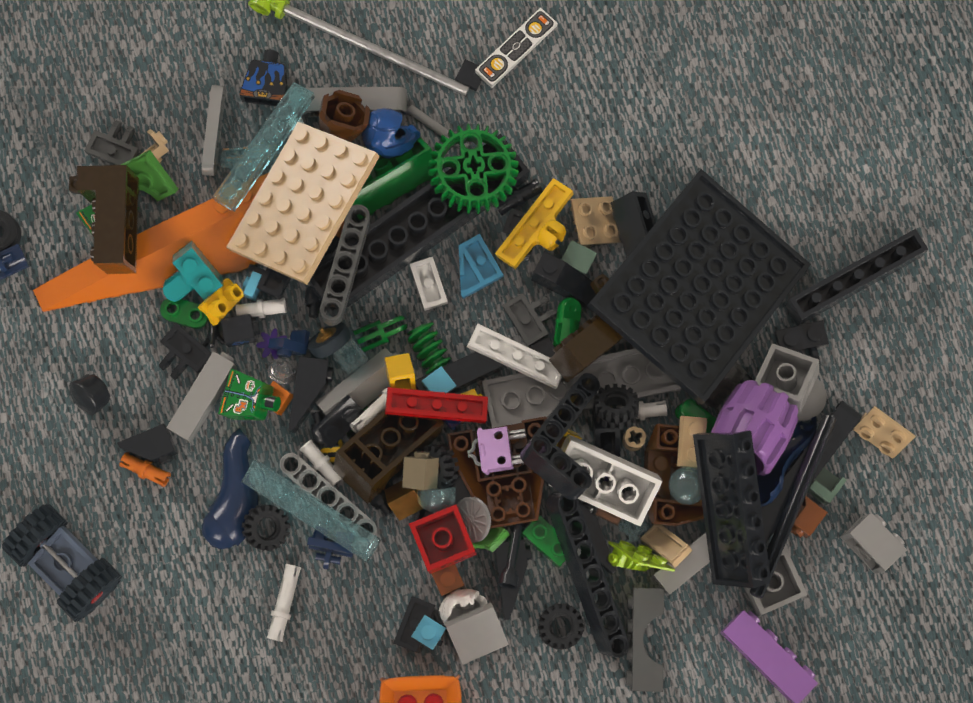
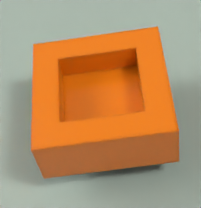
[270,381,293,416]

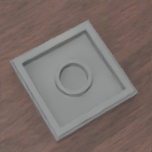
[444,602,509,665]

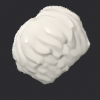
[439,588,487,625]

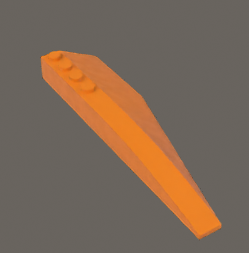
[33,173,268,312]

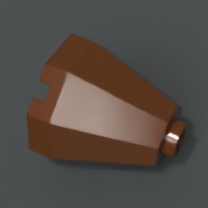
[319,90,370,142]

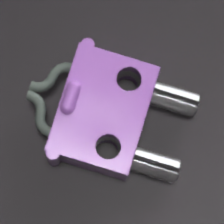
[467,426,527,475]

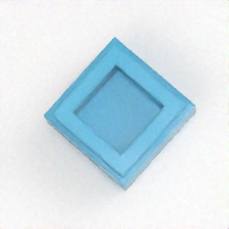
[421,366,457,393]

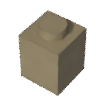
[402,451,439,490]

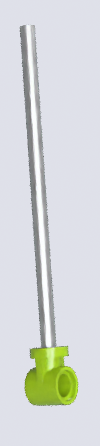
[248,0,469,96]

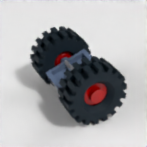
[2,503,122,622]

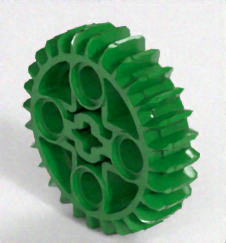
[428,123,519,214]

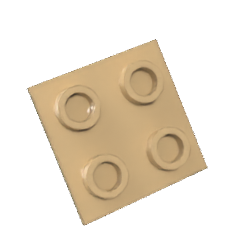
[570,196,621,248]
[853,406,916,459]

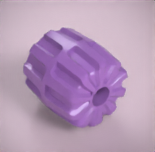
[711,380,798,476]

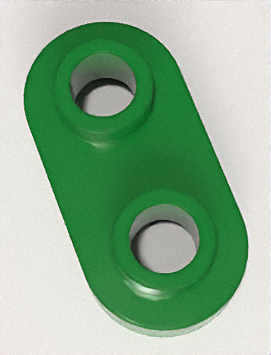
[160,299,208,329]

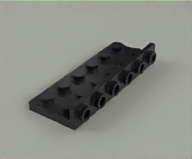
[693,430,771,588]

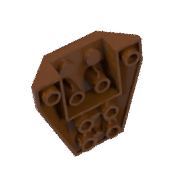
[447,416,547,529]
[644,424,704,526]

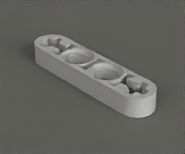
[202,85,226,176]

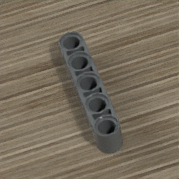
[320,205,370,326]

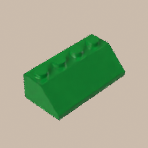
[352,137,434,220]

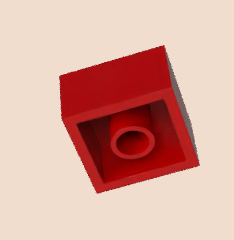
[409,504,477,574]

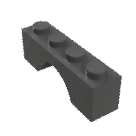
[626,588,664,692]

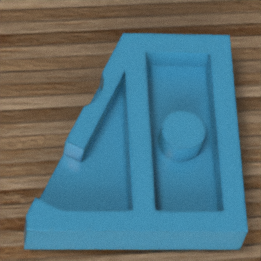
[459,234,504,299]

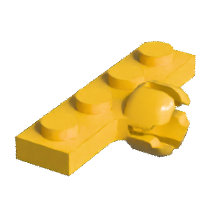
[495,178,574,270]

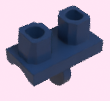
[0,244,30,280]
[307,526,354,570]

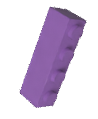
[720,610,818,703]

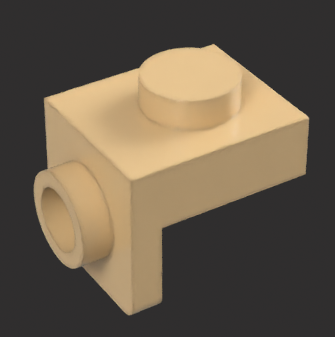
[140,129,169,163]

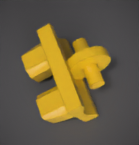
[198,278,244,326]

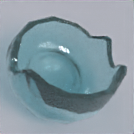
[668,467,701,505]
[417,487,456,513]

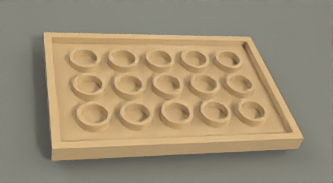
[226,122,380,285]

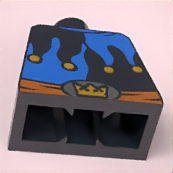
[239,50,287,108]

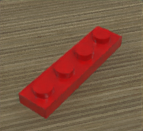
[385,387,488,423]

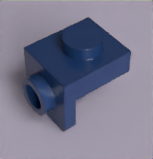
[268,330,310,357]

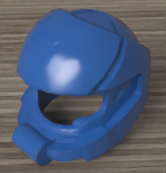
[362,108,420,158]

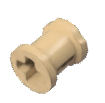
[622,426,646,451]

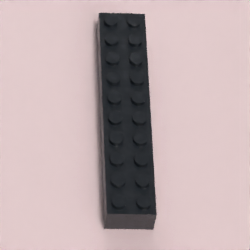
[308,134,530,317]

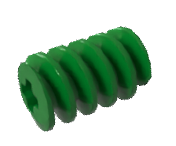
[407,322,452,375]

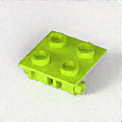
[608,540,675,572]

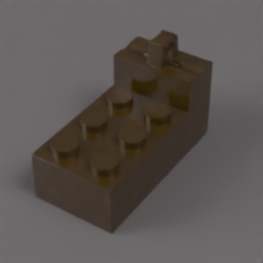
[69,165,139,274]
[549,273,623,383]
[333,410,444,504]

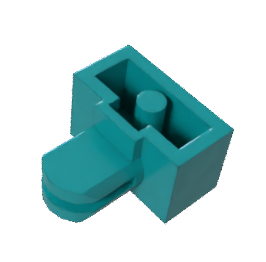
[163,241,223,302]

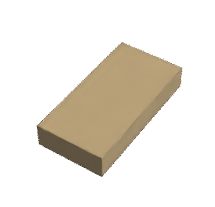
[640,524,693,568]

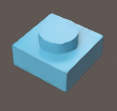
[242,271,262,301]
[411,615,446,650]

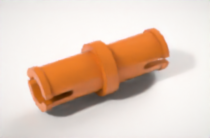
[119,452,171,487]

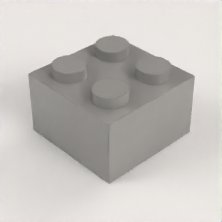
[755,343,819,414]
[840,512,907,574]
[744,548,808,616]

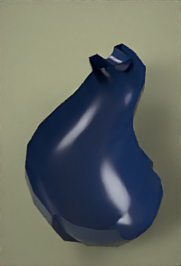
[757,416,817,506]
[202,428,259,549]

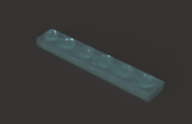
[212,82,315,212]
[241,460,381,562]

